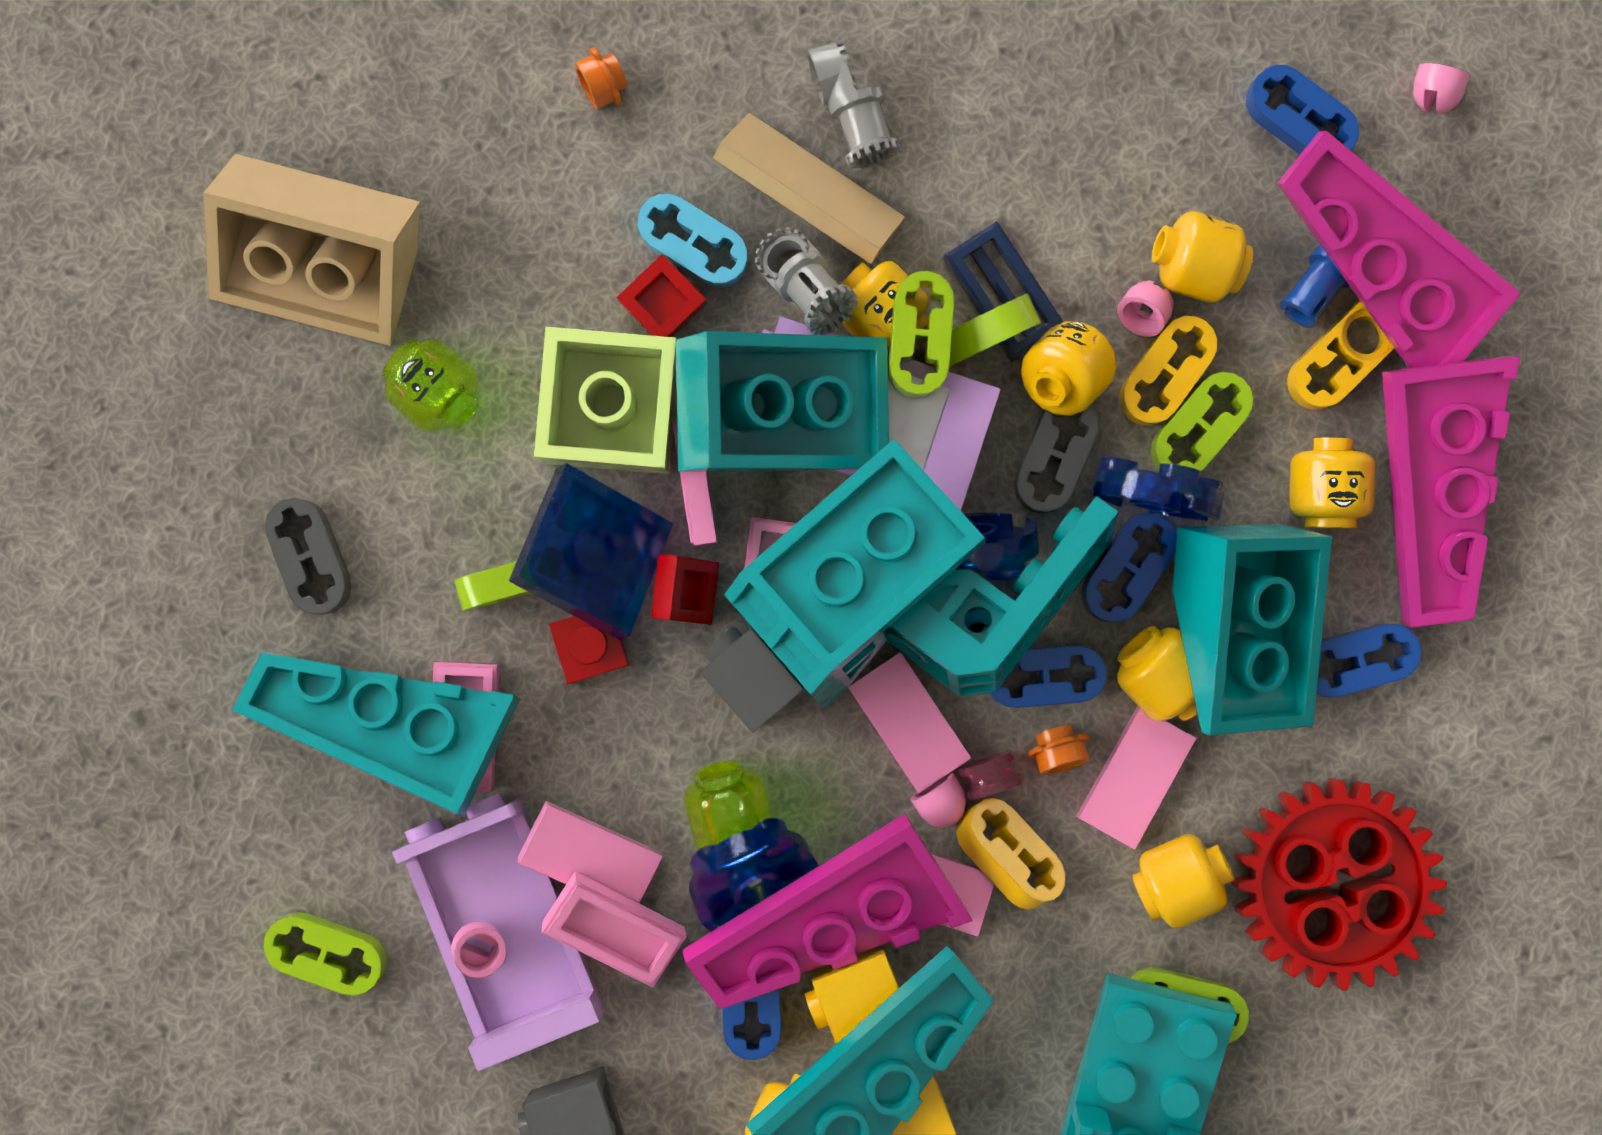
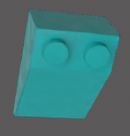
[676,331,889,472]
[1172,524,1332,736]

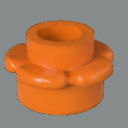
[574,47,628,110]
[1028,725,1090,776]

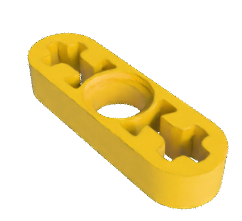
[1287,300,1394,410]

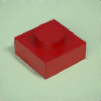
[616,254,707,337]
[651,554,719,625]
[549,605,630,684]

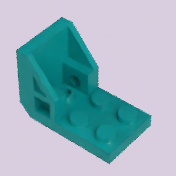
[724,439,985,709]
[883,496,1118,697]
[1060,973,1237,1135]

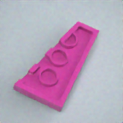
[1277,131,1521,368]
[1382,356,1520,628]
[683,814,973,1010]

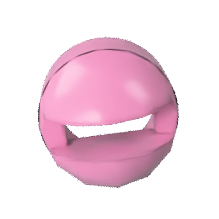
[1413,63,1470,114]
[1117,280,1174,337]
[910,773,966,828]
[451,921,506,978]

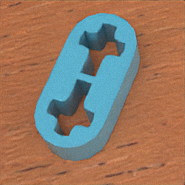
[638,194,748,288]

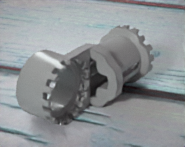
[807,40,902,169]
[755,227,858,335]

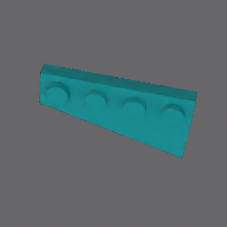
[232,652,521,817]
[747,946,994,1135]

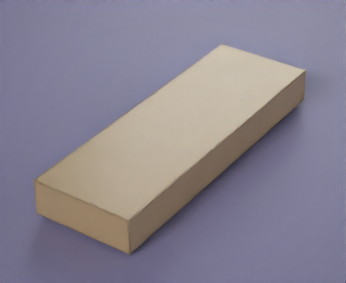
[713,113,905,264]

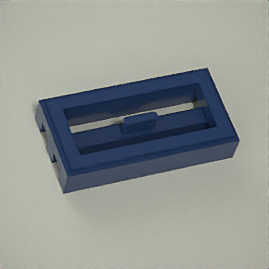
[943,221,1064,362]

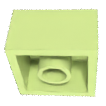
[534,327,677,475]

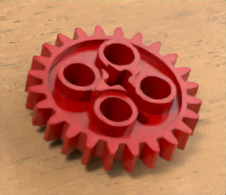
[1231,778,1447,991]

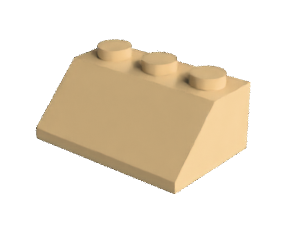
[203,154,420,346]

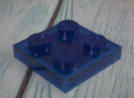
[509,463,674,639]

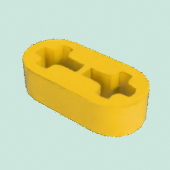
[1119,316,1217,426]
[956,798,1066,910]

